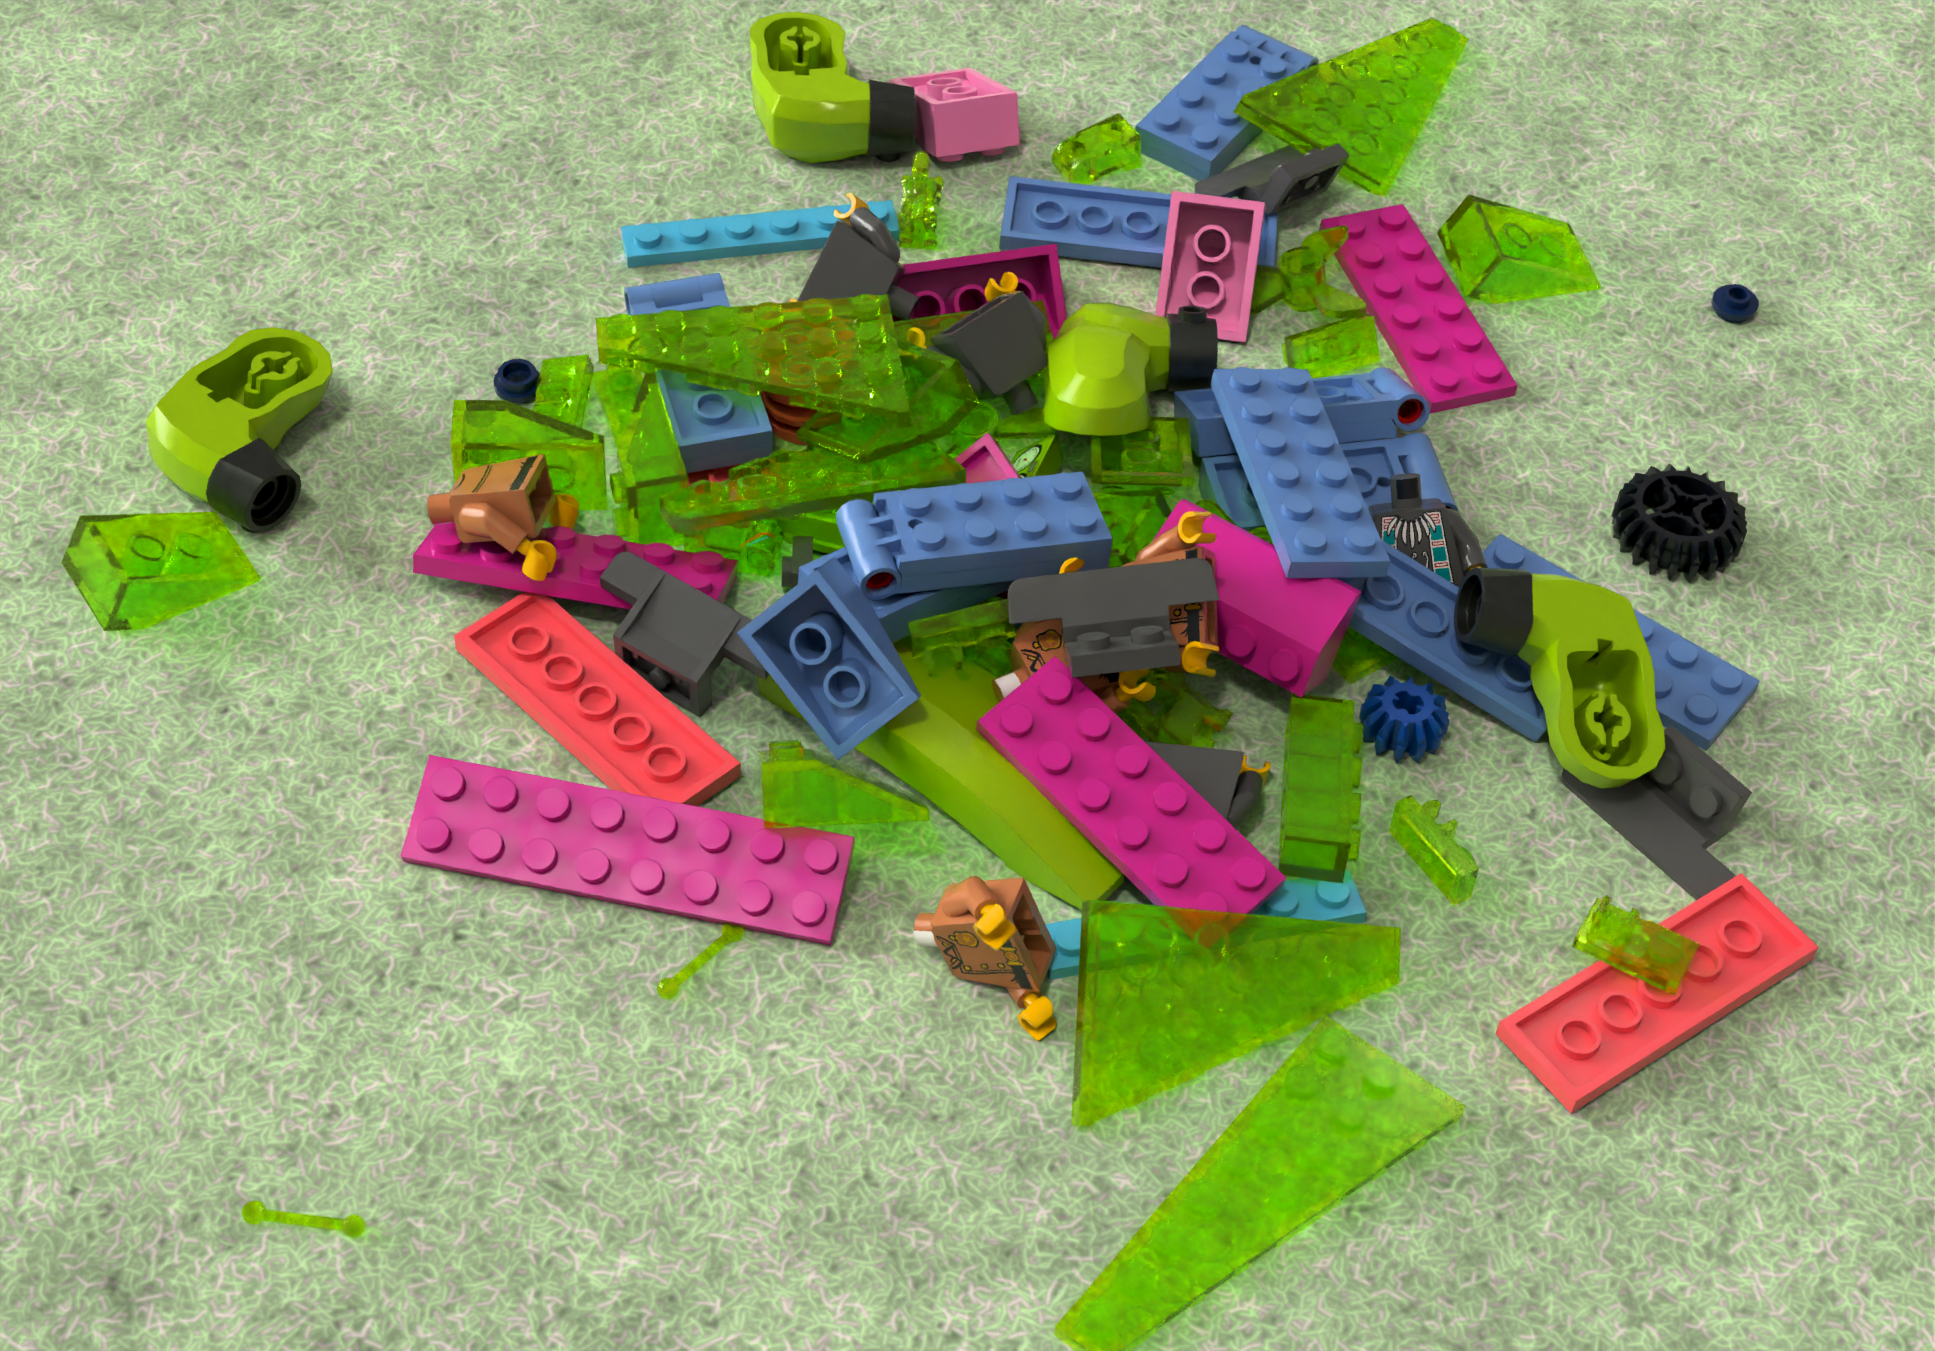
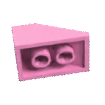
[889,68,1020,162]
[1155,191,1266,343]

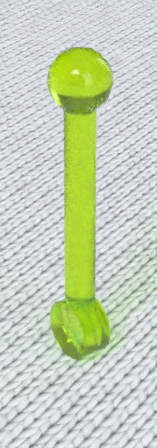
[656,923,744,999]
[241,1200,366,1238]

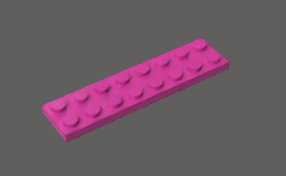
[400,755,855,946]

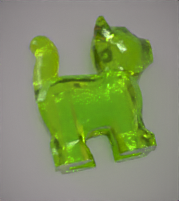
[898,151,944,250]
[1123,667,1233,748]

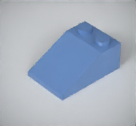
[737,557,921,760]

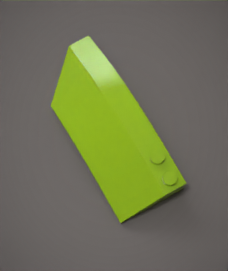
[757,631,1124,914]

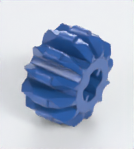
[1359,675,1449,764]

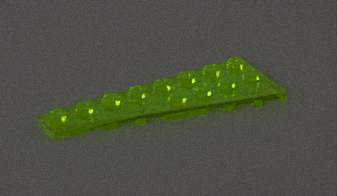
[1054,1015,1465,1351]

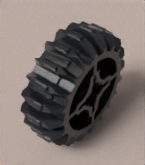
[1612,463,1747,583]

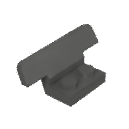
[1194,143,1350,215]
[600,552,769,717]
[1007,558,1219,678]
[1561,726,1752,900]

